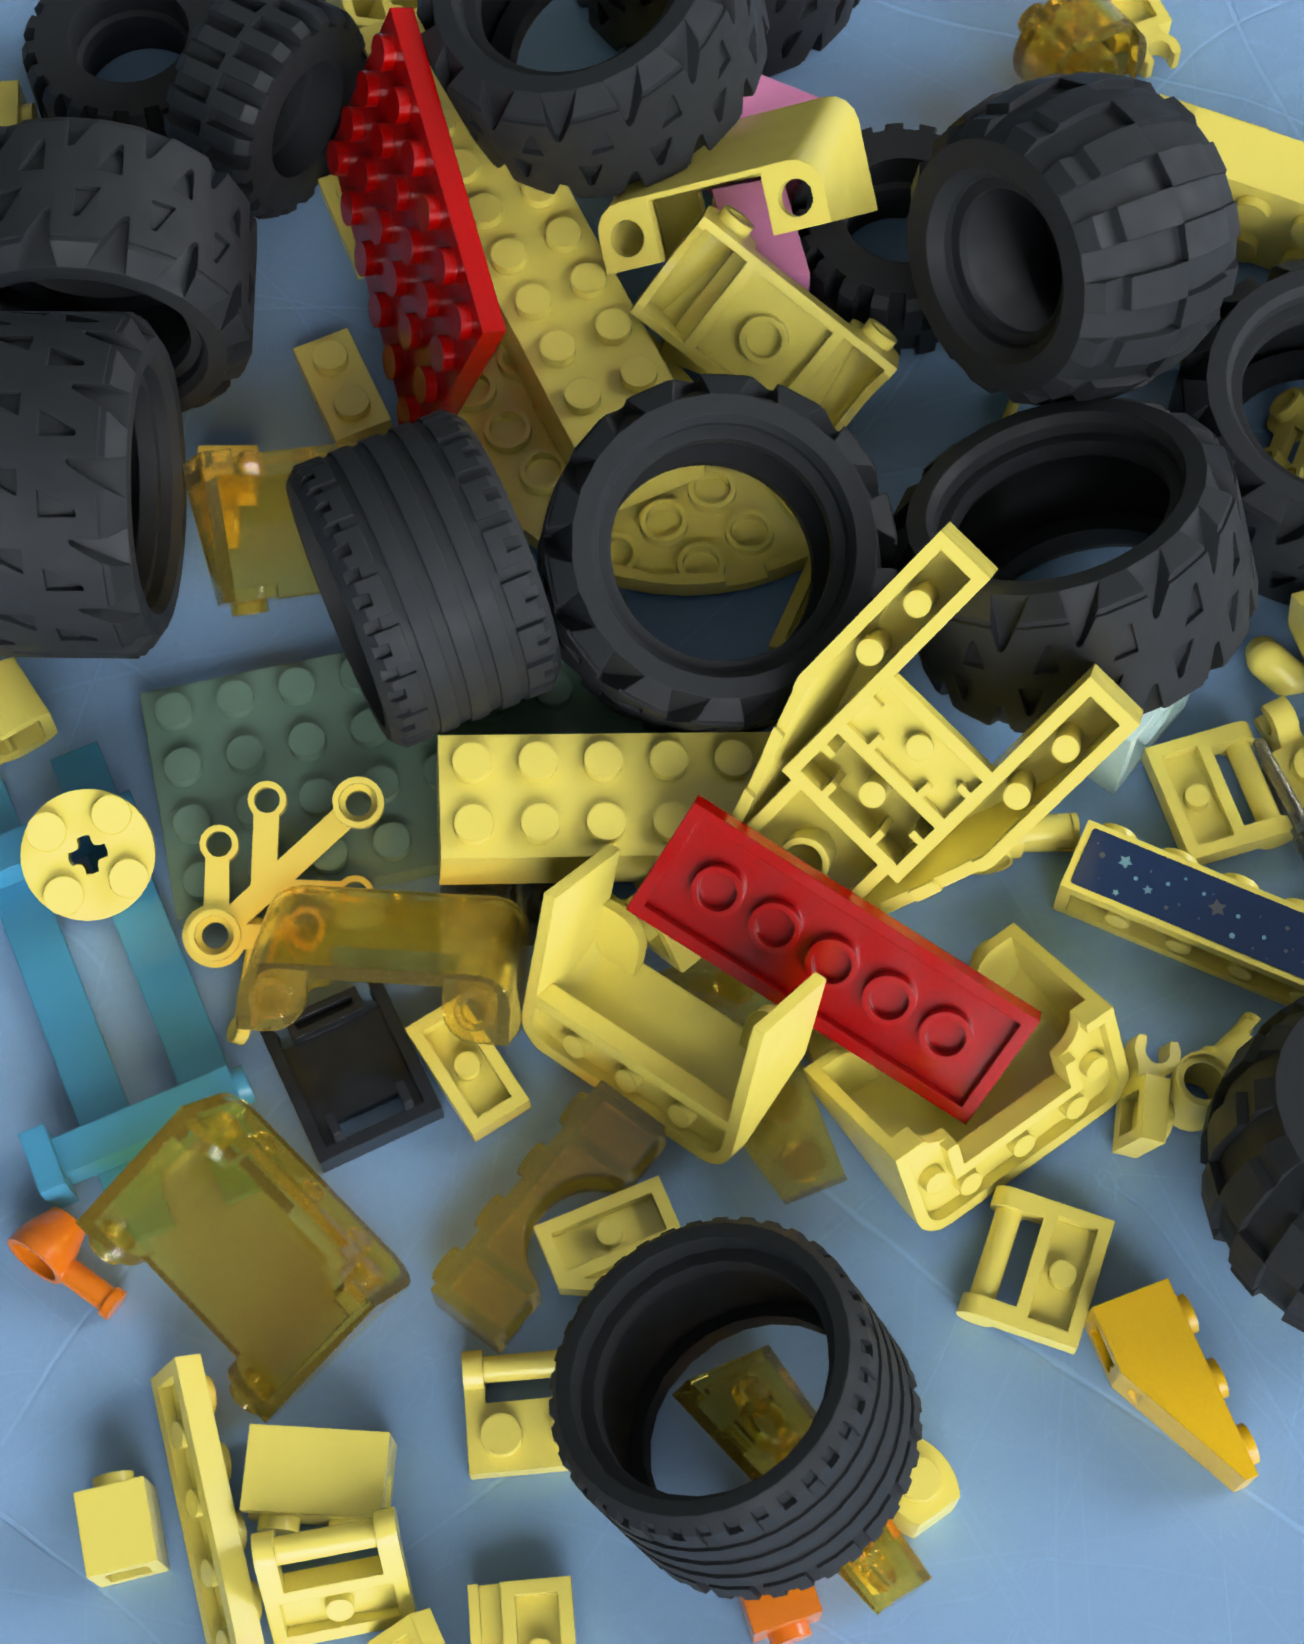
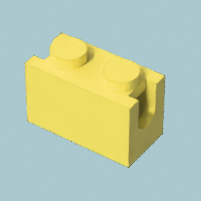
[239,1424,397,1535]

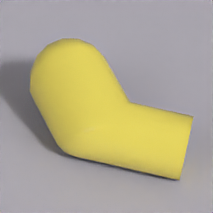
[1244,636,1304,696]

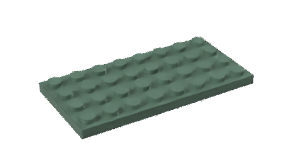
[140,594,659,929]

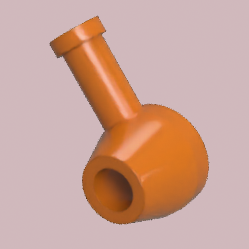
[7,1206,127,1320]

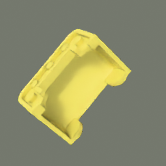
[804,922,1129,1231]

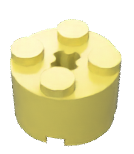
[20,789,156,921]

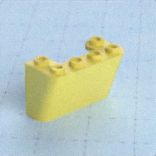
[598,96,878,275]

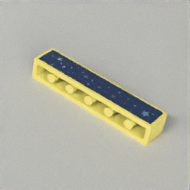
[1052,820,1304,1006]

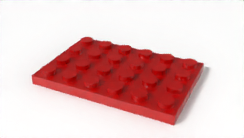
[327,7,506,425]

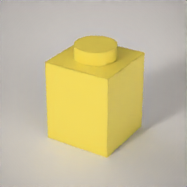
[73,1470,170,1588]

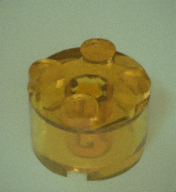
[1013,0,1147,82]

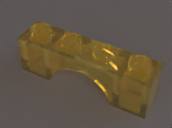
[430,1080,666,1355]

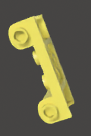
[630,205,899,432]

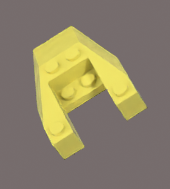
[732,522,1144,914]

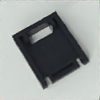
[259,976,445,1173]

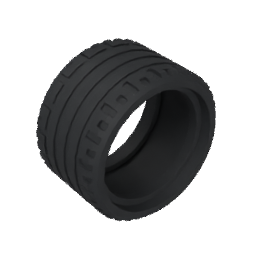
[286,409,562,748]
[549,1216,923,1600]

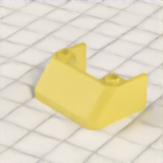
[521,843,826,1164]

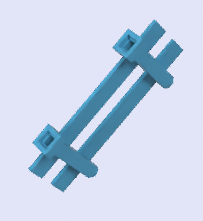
[0,741,277,1250]

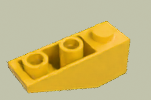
[1084,1278,1260,1492]

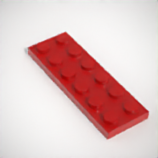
[626,795,1041,1125]

